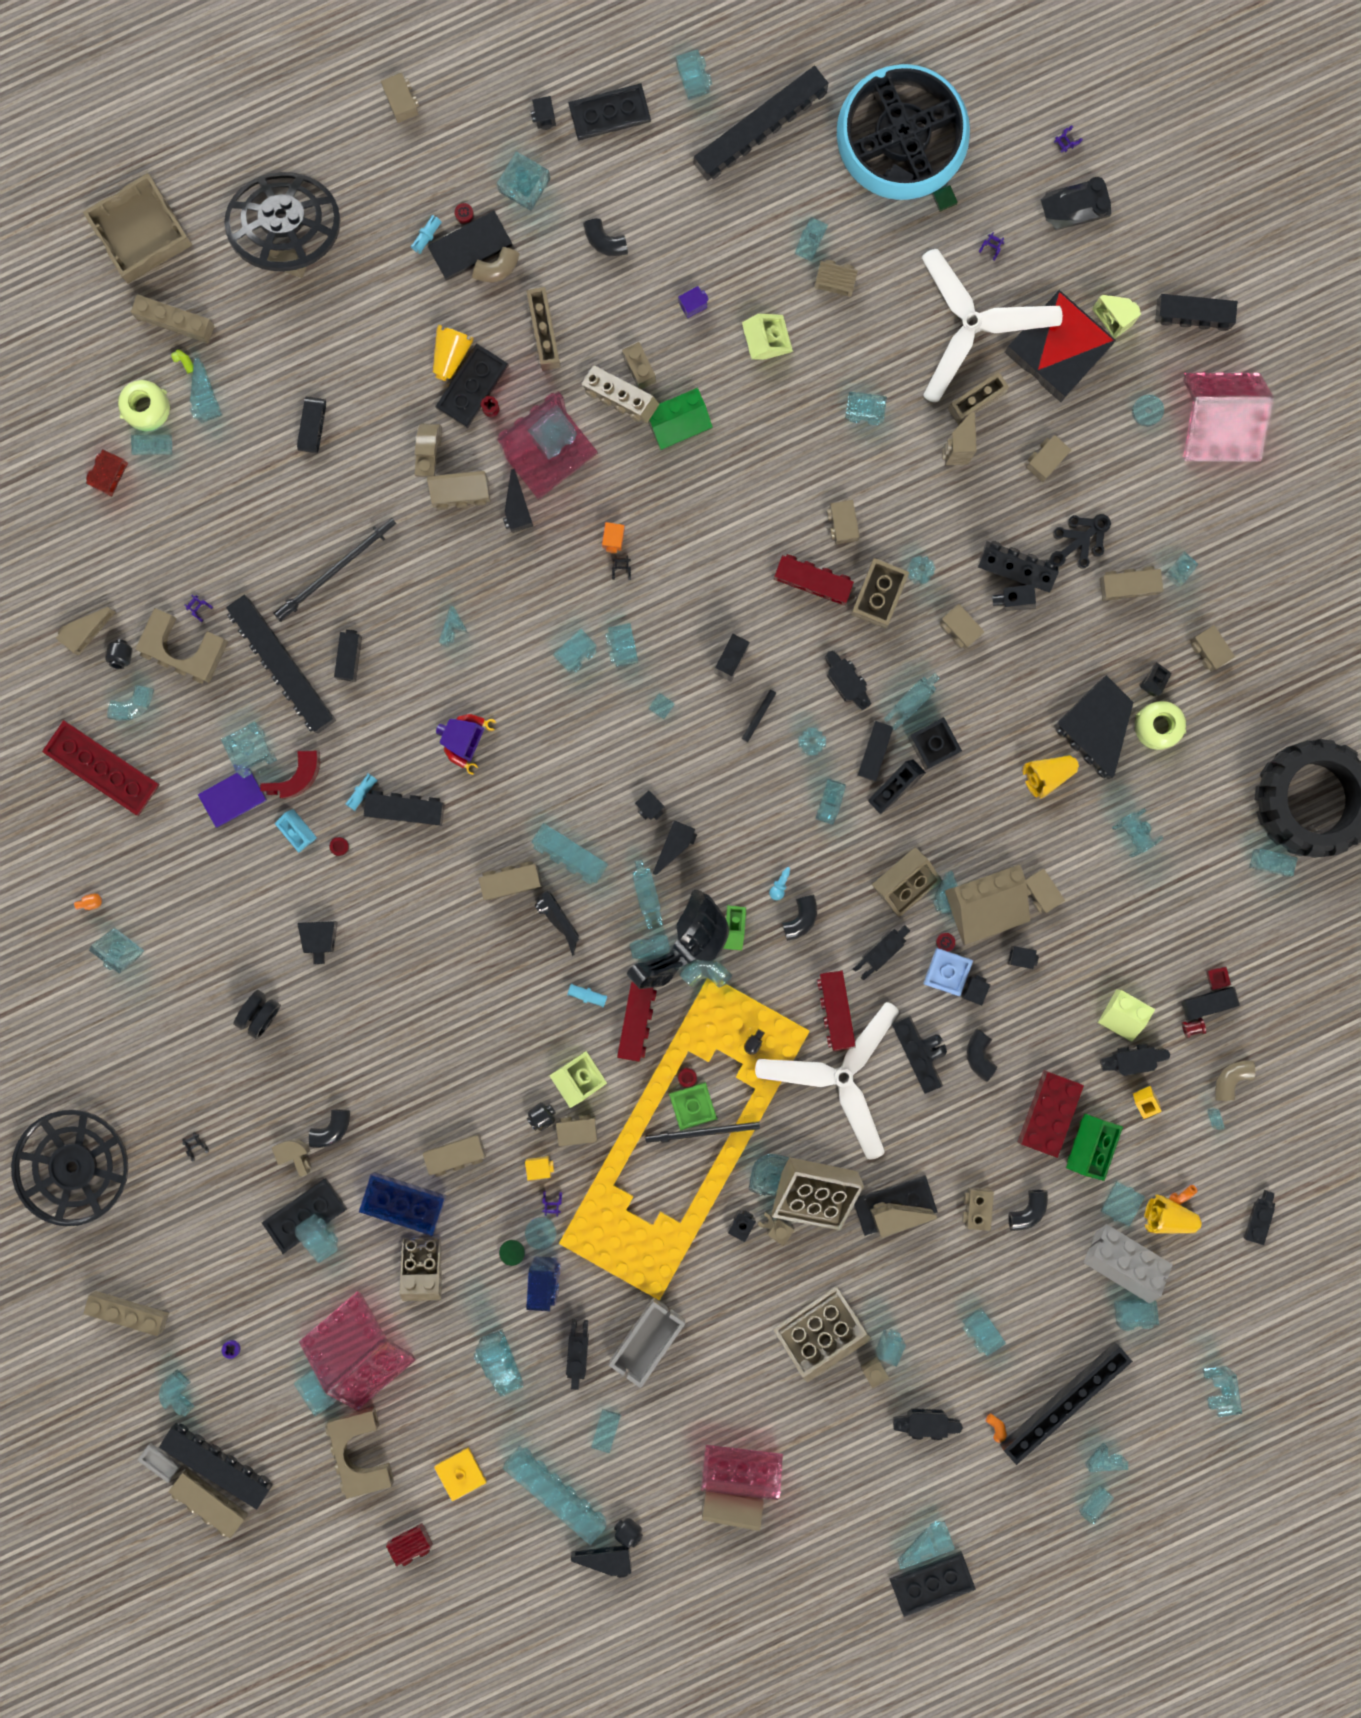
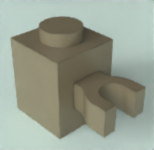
[757,1211,794,1246]

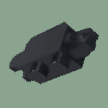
[825,650,872,711]
[852,925,911,981]
[1100,1043,1170,1076]
[566,1319,589,1390]
[893,1408,963,1440]

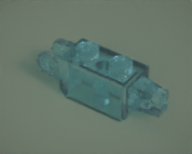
[884,673,940,730]
[633,860,663,929]

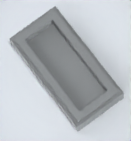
[138,1443,181,1483]

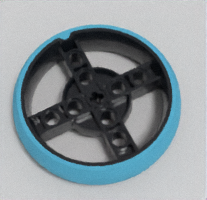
[837,64,970,200]

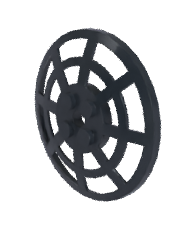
[224,172,341,272]
[11,1109,129,1226]

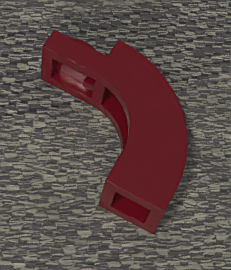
[260,750,320,799]

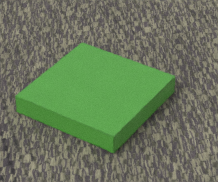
[669,1082,717,1131]

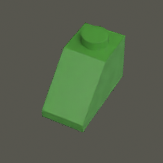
[723,905,746,951]

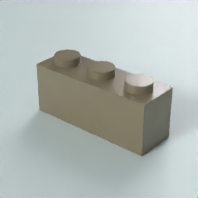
[948,372,1009,425]
[1100,566,1163,601]
[422,1133,486,1177]

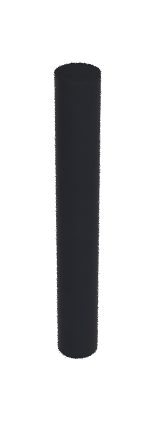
[742,690,776,743]

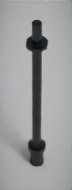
[273,518,397,622]

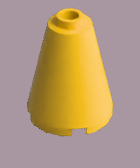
[433,325,474,381]
[1023,755,1079,799]
[1144,1194,1202,1234]

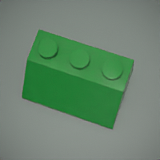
[648,387,713,450]
[1066,1113,1123,1181]

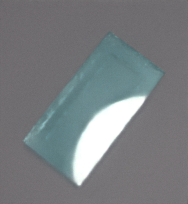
[591,1409,621,1453]

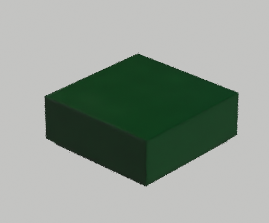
[932,185,958,212]

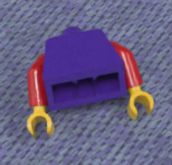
[436,714,496,775]

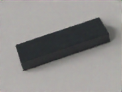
[857,721,893,782]

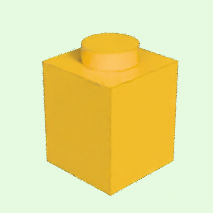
[1133,1086,1162,1119]
[525,1156,555,1181]

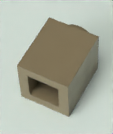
[861,1357,889,1388]

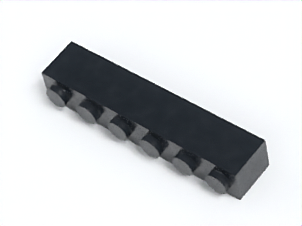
[158,1423,273,1510]

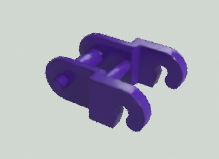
[1054,125,1083,153]
[979,232,1005,261]
[184,595,213,622]
[542,1191,562,1217]

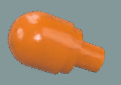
[74,893,102,910]

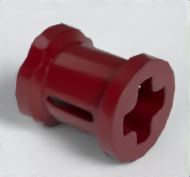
[481,396,500,418]
[1182,1017,1206,1038]

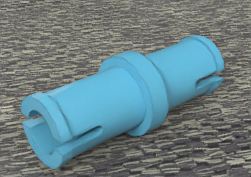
[411,215,442,254]
[345,773,378,811]
[567,984,607,1007]

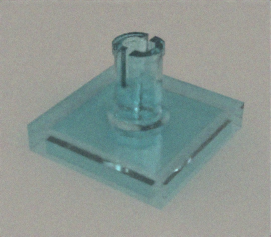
[89,928,144,974]

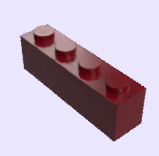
[773,554,854,606]
[817,970,856,1052]
[617,981,657,1062]

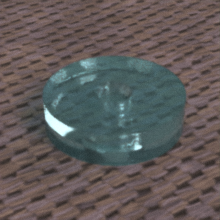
[1132,395,1164,427]
[525,1217,556,1249]

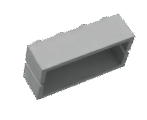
[1083,1224,1173,1303]
[609,1297,685,1388]

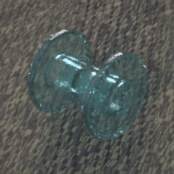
[1112,808,1163,858]

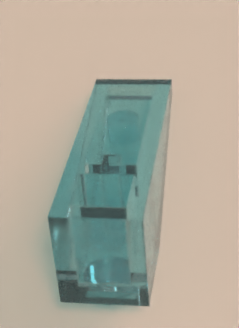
[190,358,222,423]
[897,1521,955,1570]

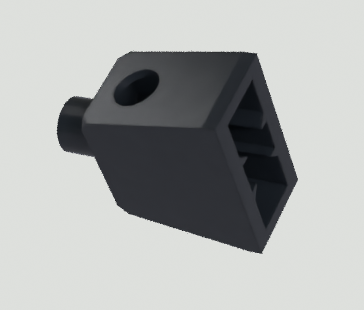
[992,584,1036,611]
[298,921,338,964]

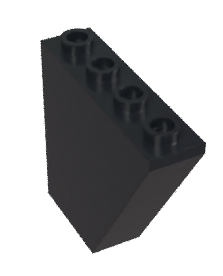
[1054,675,1134,779]

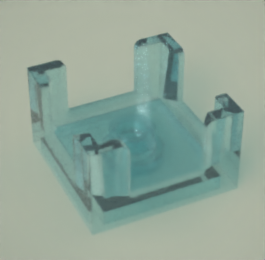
[221,721,277,778]
[1203,1366,1242,1417]

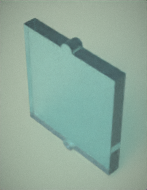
[1101,1181,1145,1227]

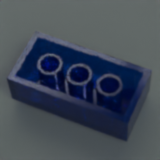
[359,1172,447,1236]
[526,1256,561,1312]

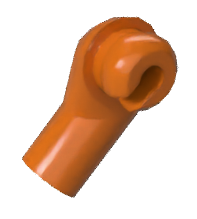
[1169,1185,1197,1205]
[985,1413,1007,1443]

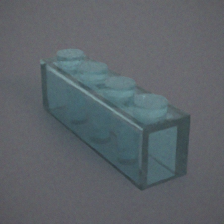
[531,823,609,885]

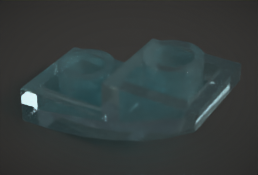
[131,435,172,455]

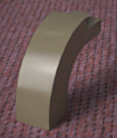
[415,423,442,477]

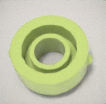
[118,380,170,431]
[1135,701,1186,750]

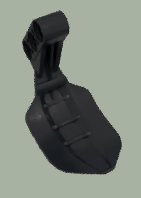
[627,889,729,989]

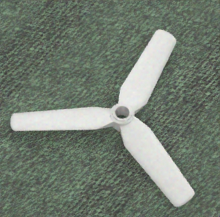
[922,249,1063,402]
[755,1002,899,1160]

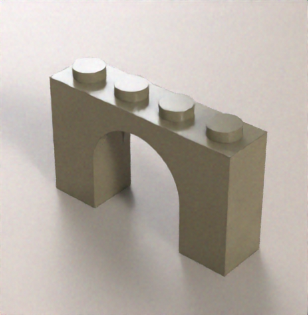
[135,608,228,684]
[325,1406,394,1499]

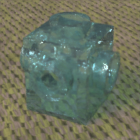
[906,555,936,585]
[798,728,826,756]

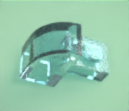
[159,1369,195,1417]

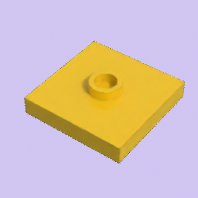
[434,1447,487,1501]

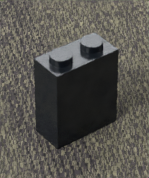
[714,634,750,682]

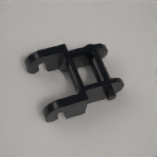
[612,555,631,580]
[182,1132,209,1162]

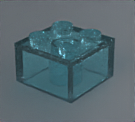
[497,151,551,211]

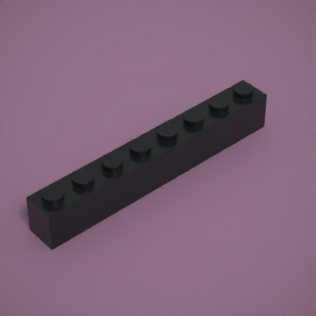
[693,65,829,181]
[226,594,336,734]
[1000,1342,1133,1465]

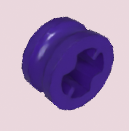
[221,1340,241,1359]

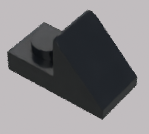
[1140,662,1172,696]

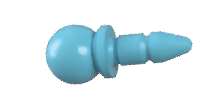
[769,867,790,900]

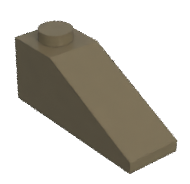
[56,607,116,655]

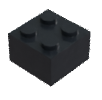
[908,717,962,771]

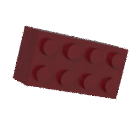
[1017,1070,1084,1158]

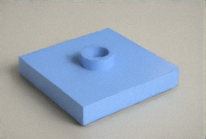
[923,948,973,996]

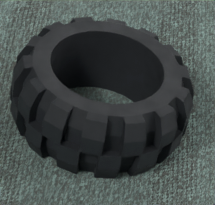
[1254,739,1361,858]

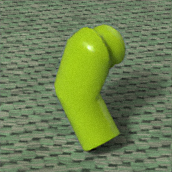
[171,349,196,374]

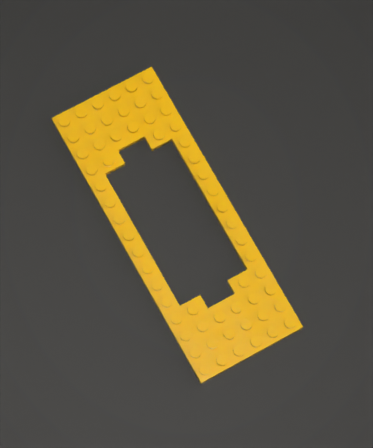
[559,974,810,1301]

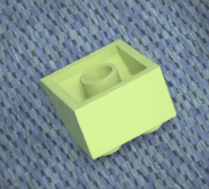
[1092,295,1141,339]
[742,314,793,360]
[1098,989,1155,1042]
[549,1051,607,1108]

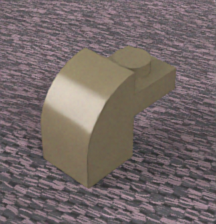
[271,1139,311,1177]

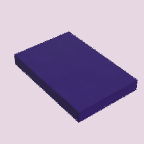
[197,767,267,828]

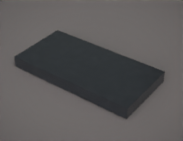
[568,83,651,141]
[428,210,513,281]
[435,343,509,428]
[854,1175,938,1236]
[261,1178,347,1254]
[889,1551,976,1617]

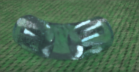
[107,685,154,721]
[679,960,732,988]

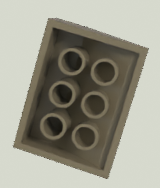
[944,865,1030,945]
[771,1157,864,1230]
[773,1286,872,1383]

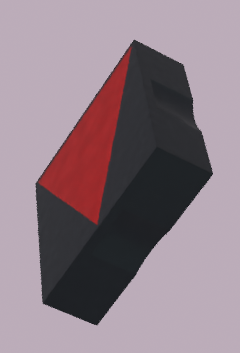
[1004,290,1116,402]

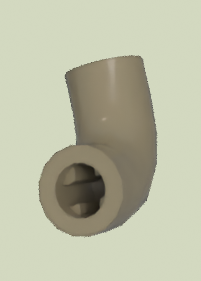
[472,247,520,283]
[1215,1061,1255,1101]

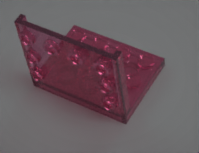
[1183,373,1274,461]
[497,391,598,500]
[299,1291,416,1410]

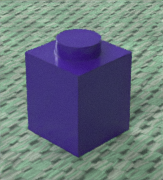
[678,286,709,319]

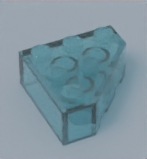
[474,1329,524,1396]

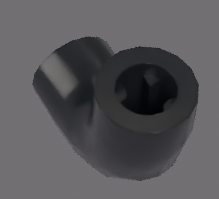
[583,218,628,256]
[782,894,818,941]
[967,1029,998,1082]
[309,1109,350,1148]
[1008,1189,1048,1231]

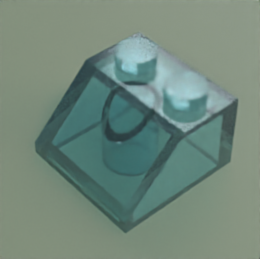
[527,405,577,460]

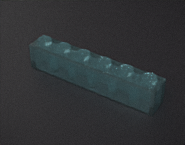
[503,1446,607,1545]

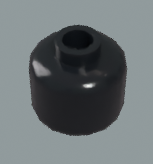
[105,639,133,669]
[526,1102,556,1131]
[614,1518,643,1548]

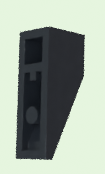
[503,468,533,533]
[868,759,926,814]
[652,820,698,875]
[571,1545,632,1578]

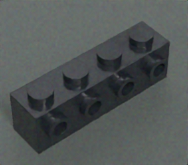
[978,541,1059,593]

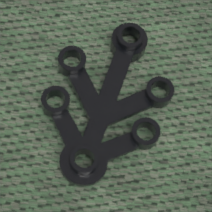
[1049,514,1111,569]

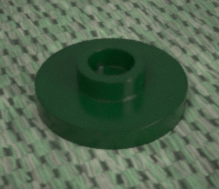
[499,1240,525,1266]

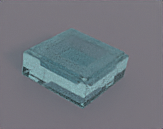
[648,693,675,719]
[1207,1108,1225,1130]

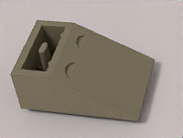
[399,1237,442,1301]

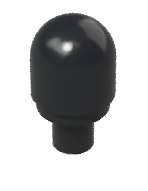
[744,1029,765,1055]

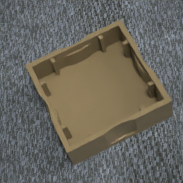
[83,173,192,284]

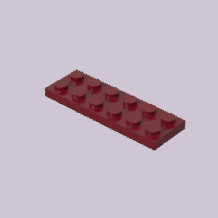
[42,720,160,816]

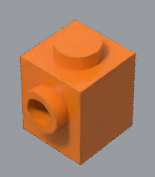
[602,522,625,553]

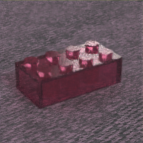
[700,1445,783,1500]

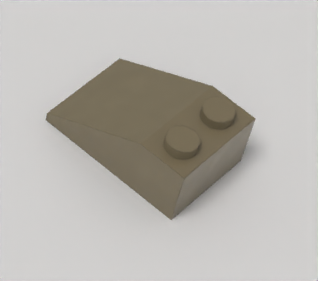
[870,1202,937,1238]

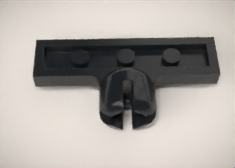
[892,1016,947,1094]

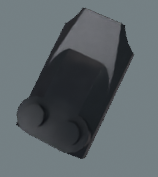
[1041,177,1112,231]
[534,891,581,956]

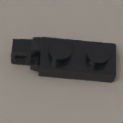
[1244,1190,1275,1245]

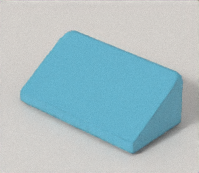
[275,809,317,853]

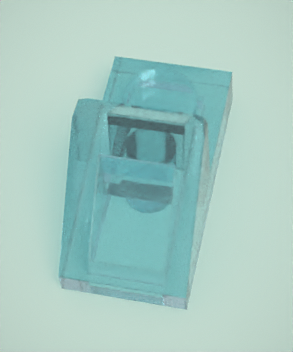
[795,217,828,261]
[1164,551,1198,587]
[439,606,468,647]
[1085,1443,1128,1472]

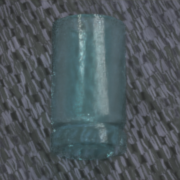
[1079,1485,1114,1524]

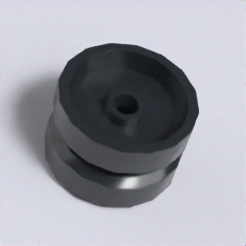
[233,990,281,1040]

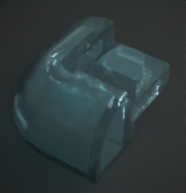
[748,1154,792,1196]

